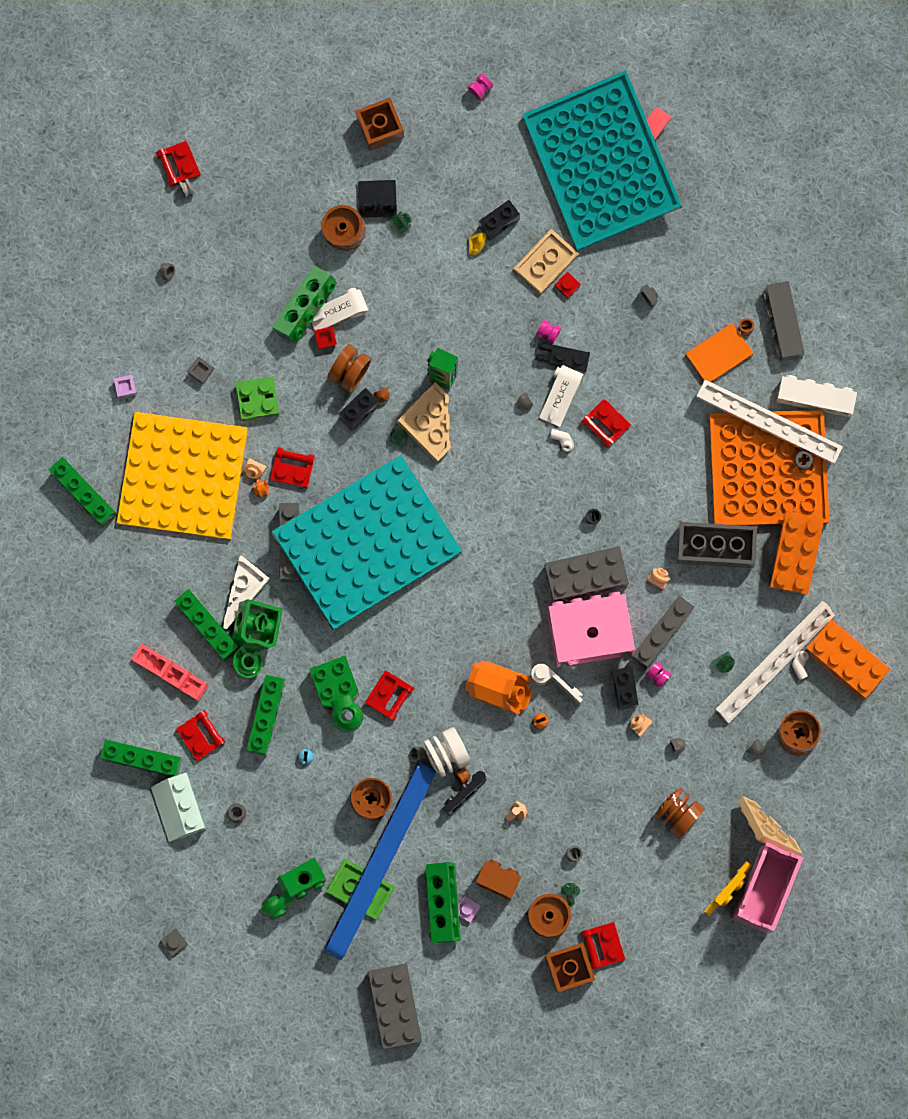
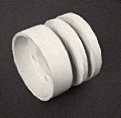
[424,727,471,778]

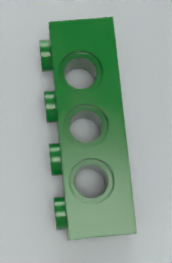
[272,266,337,344]
[427,347,458,391]
[48,457,117,528]
[174,589,239,662]
[247,675,285,756]
[100,739,182,777]
[424,862,461,943]

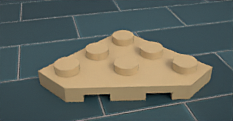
[396,382,451,462]
[738,796,803,856]

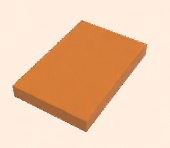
[685,323,754,382]

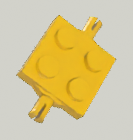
[703,861,752,917]

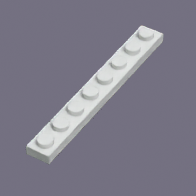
[696,380,843,465]
[716,601,835,724]

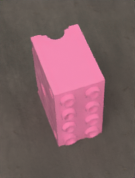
[547,592,635,667]
[732,843,803,934]

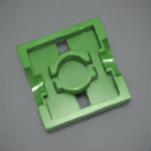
[236,376,280,421]

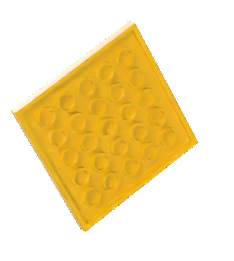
[117,412,248,540]

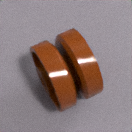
[321,205,366,251]
[327,344,372,393]
[528,894,571,938]

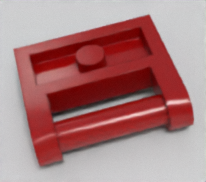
[155,140,201,187]
[580,399,631,449]
[270,447,315,489]
[365,670,415,721]
[176,710,226,761]
[581,922,626,969]

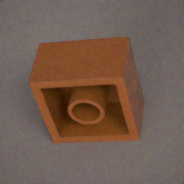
[355,97,404,151]
[475,859,521,901]
[545,943,595,993]

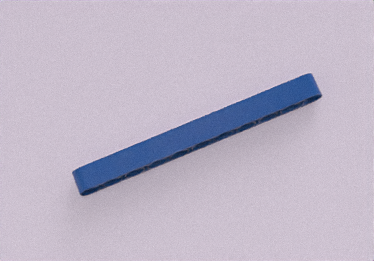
[323,762,436,961]

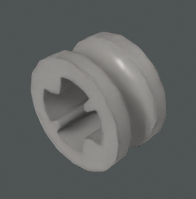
[179,179,194,198]

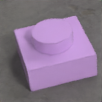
[114,375,137,398]
[458,896,481,923]

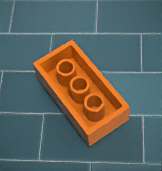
[769,511,824,595]
[804,619,891,701]

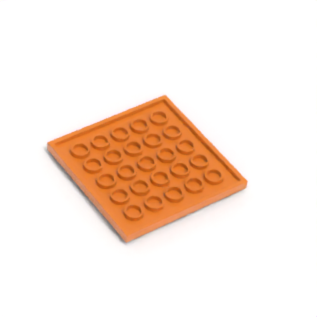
[709,410,829,526]

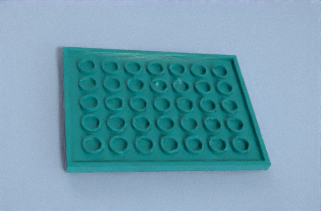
[522,70,682,251]
[271,455,462,630]

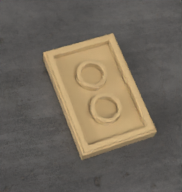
[513,229,579,295]

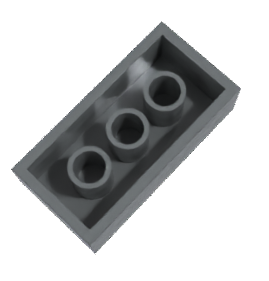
[677,522,757,568]
[544,546,629,603]
[368,963,422,1049]

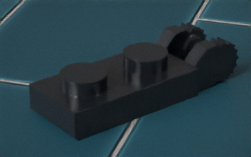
[535,343,590,372]
[443,770,487,816]

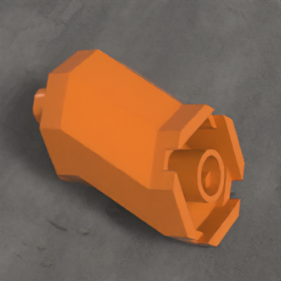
[465,660,532,715]

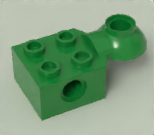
[232,599,283,678]
[309,655,363,733]
[258,857,327,920]

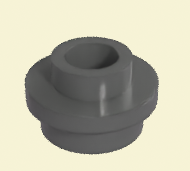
[227,803,246,823]

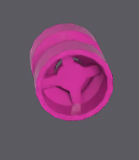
[467,74,494,100]
[536,319,561,345]
[645,661,672,688]

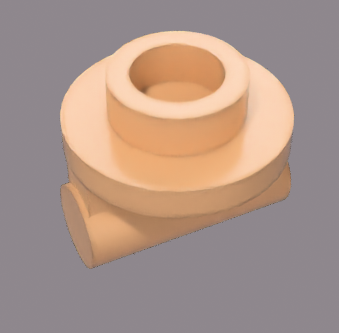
[244,458,267,479]
[647,568,670,590]
[630,714,653,737]
[506,801,527,821]

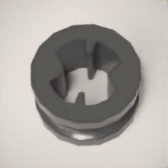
[794,451,813,470]

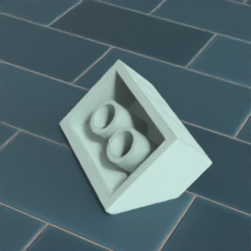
[151,773,206,842]

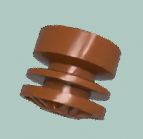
[778,710,821,756]
[350,778,392,819]
[654,787,705,839]

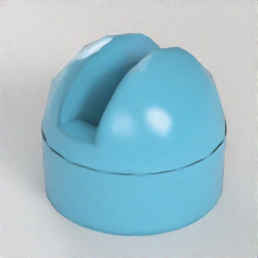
[298,749,314,765]

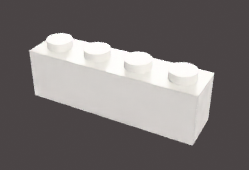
[776,375,857,418]

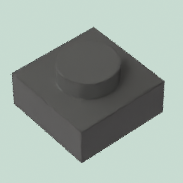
[640,284,658,308]
[187,357,214,384]
[160,929,188,956]

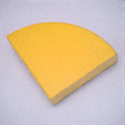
[469,233,486,256]

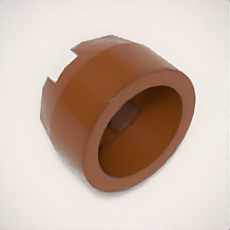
[739,318,754,335]
[373,387,390,403]
[454,768,470,785]

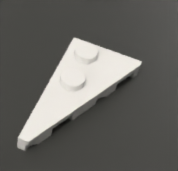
[223,556,270,631]

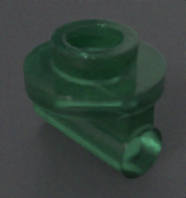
[390,211,412,234]
[390,425,409,448]
[712,651,735,673]
[561,883,580,906]

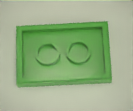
[326,858,395,921]

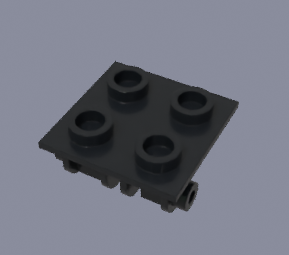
[358,180,397,218]

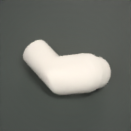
[550,429,574,452]
[792,651,809,680]

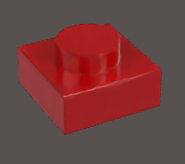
[554,272,581,299]
[314,326,337,349]

